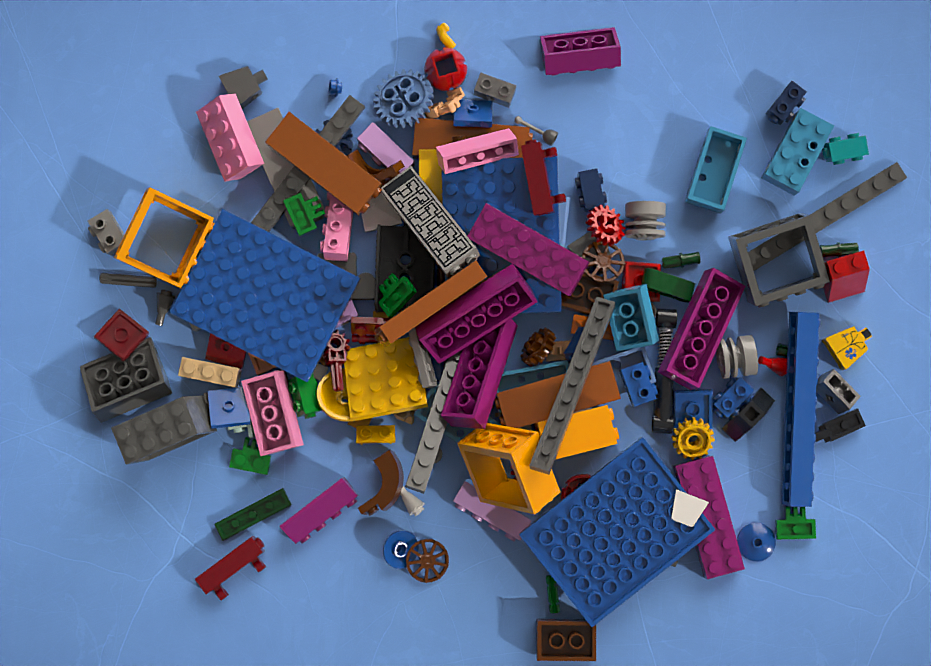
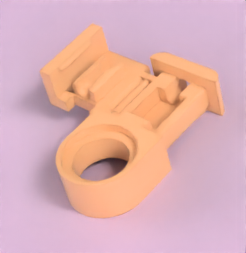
[424,87,465,119]

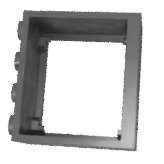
[728,213,830,308]
[111,395,217,465]

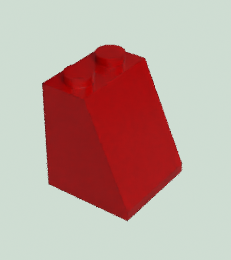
[823,250,870,303]

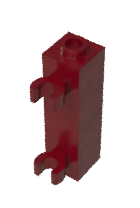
[521,139,566,216]
[195,536,266,600]

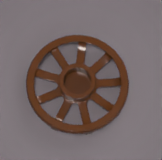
[582,241,625,282]
[406,539,449,583]

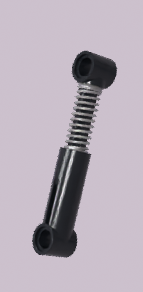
[652,308,677,434]

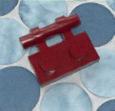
[351,317,390,344]

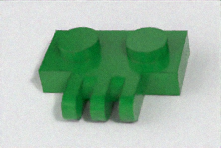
[283,192,325,236]
[378,273,417,318]
[229,437,271,475]
[775,506,816,540]

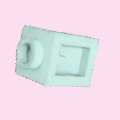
[228,418,255,438]

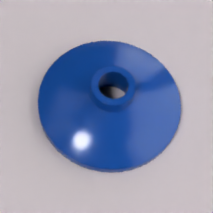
[737,523,776,561]
[383,530,419,569]

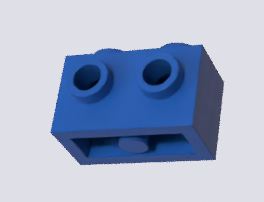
[619,362,658,407]

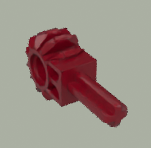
[322,329,350,392]

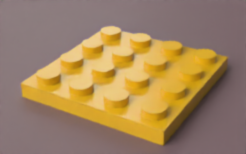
[344,337,428,421]

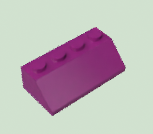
[540,27,621,75]
[280,477,359,544]

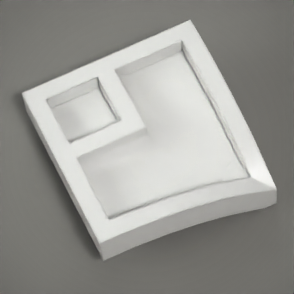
[361,192,402,233]

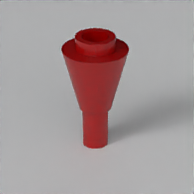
[758,356,787,376]

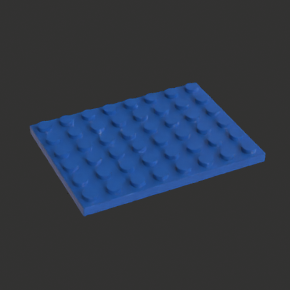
[442,156,562,313]
[169,209,361,382]
[519,437,715,627]

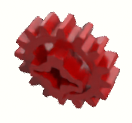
[585,205,626,246]

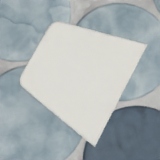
[672,490,709,527]

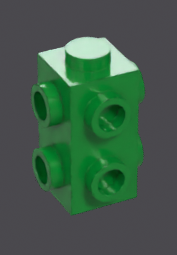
[288,374,322,419]

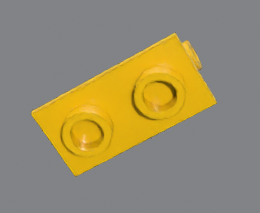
[356,425,396,445]

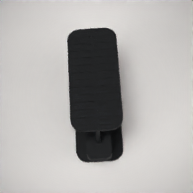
[374,222,435,313]

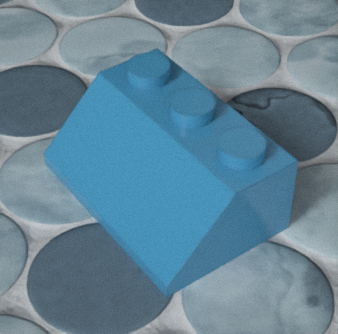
[603,284,659,351]

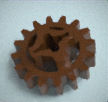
[520,327,556,367]

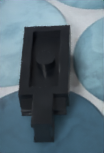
[815,408,866,443]

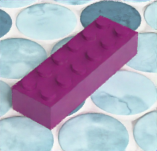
[467,203,590,296]
[415,264,538,364]
[658,268,746,390]
[441,318,518,429]
[673,456,745,579]

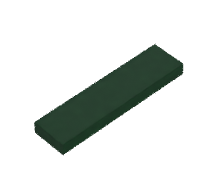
[214,488,292,541]

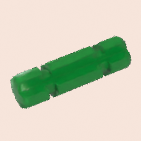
[546,575,560,613]

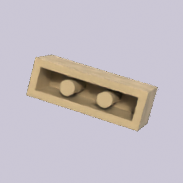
[178,357,242,388]

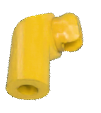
[436,23,456,48]

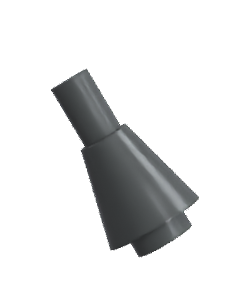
[155,290,175,326]

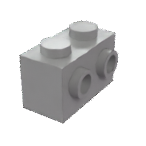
[88,209,125,256]

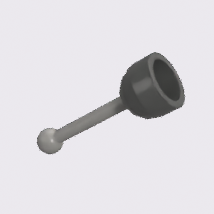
[515,116,558,146]

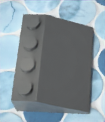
[80,337,172,423]

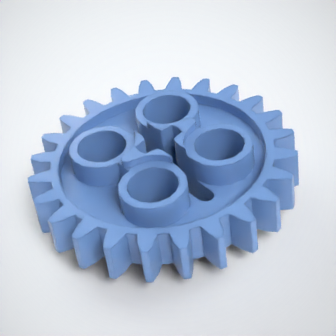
[373,69,434,128]

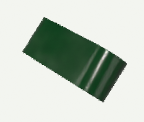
[641,268,695,303]

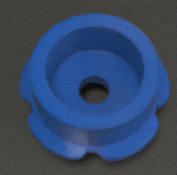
[329,78,342,97]

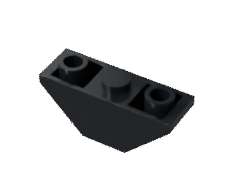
[721,387,775,442]

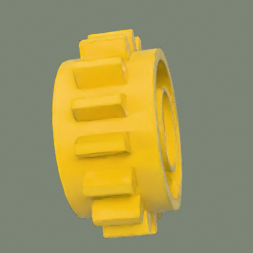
[671,417,715,460]

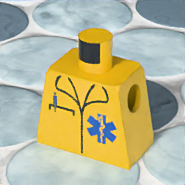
[822,326,872,370]

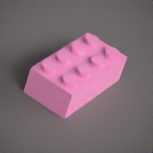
[196,94,264,182]
[241,371,304,456]

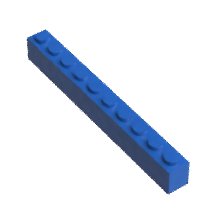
[782,312,820,507]

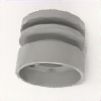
[625,201,666,241]
[716,335,758,379]

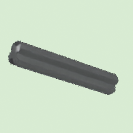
[99,273,157,288]

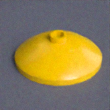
[317,368,351,421]

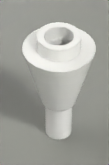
[400,486,425,516]

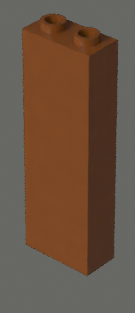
[265,112,382,216]
[412,118,533,159]
[374,261,487,346]
[494,361,621,428]

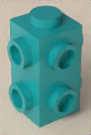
[822,133,869,165]

